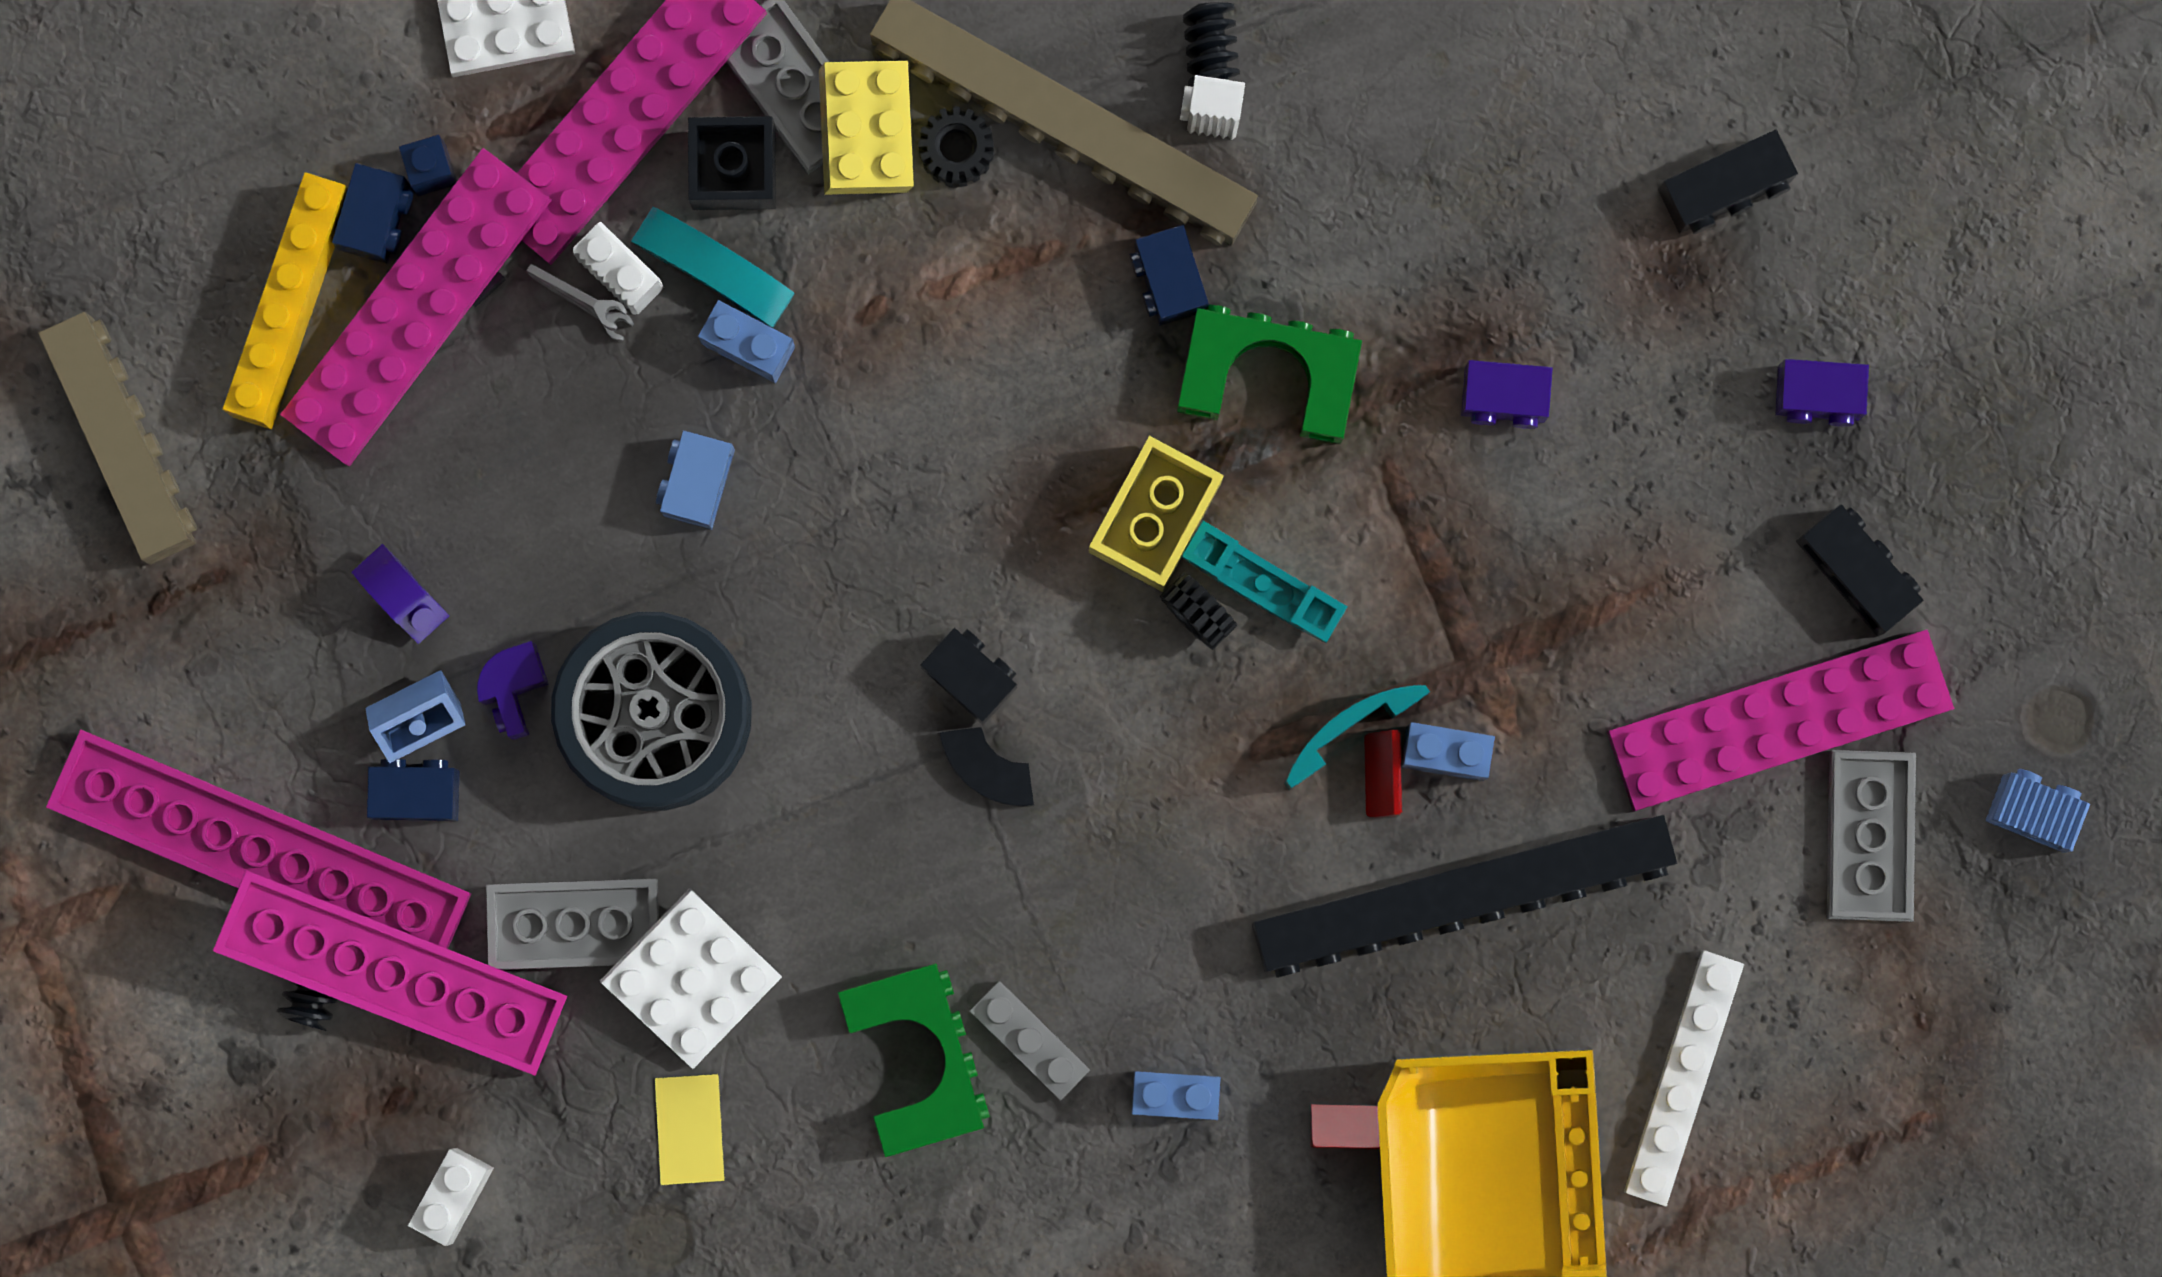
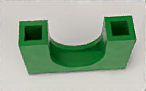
[1177,304,1362,444]
[838,964,990,1158]

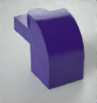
[352,544,449,644]
[477,641,549,740]

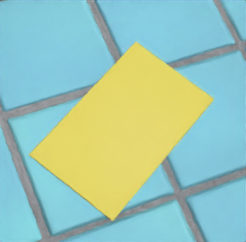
[655,1074,724,1185]

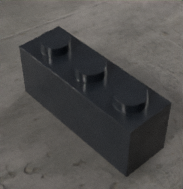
[1658,129,1798,234]
[1796,504,1924,637]

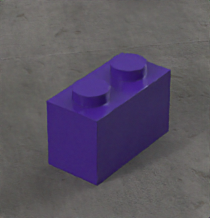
[1775,359,1869,427]
[1461,360,1553,429]

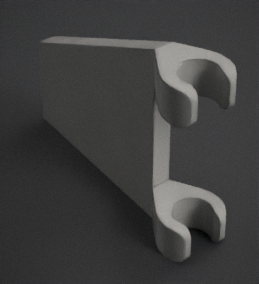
[527,264,634,342]

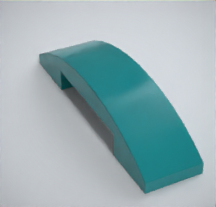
[631,207,795,328]
[1181,520,1348,643]
[1284,685,1430,790]

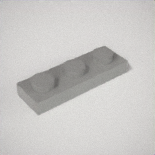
[970,981,1090,1100]

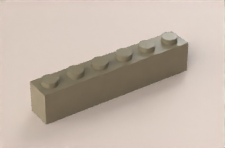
[38,312,197,565]

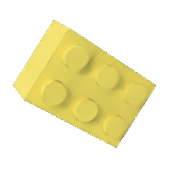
[819,61,914,195]
[1089,436,1224,592]

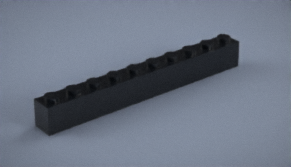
[1252,815,1678,978]

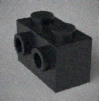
[920,627,1017,725]

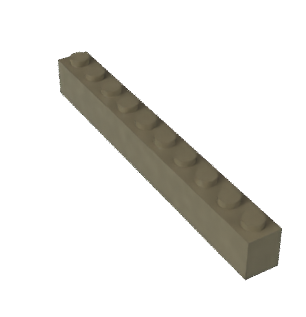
[870,0,1258,246]

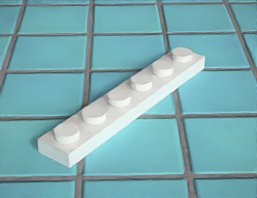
[1624,950,1744,1207]

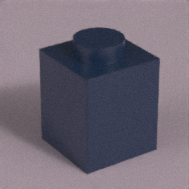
[399,135,457,196]

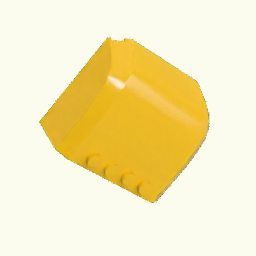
[1378,1050,1607,1277]

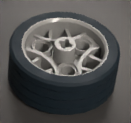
[551,612,752,811]

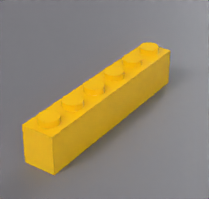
[222,172,348,430]

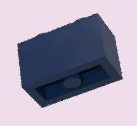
[332,163,413,264]
[1129,225,1209,326]
[367,759,460,821]

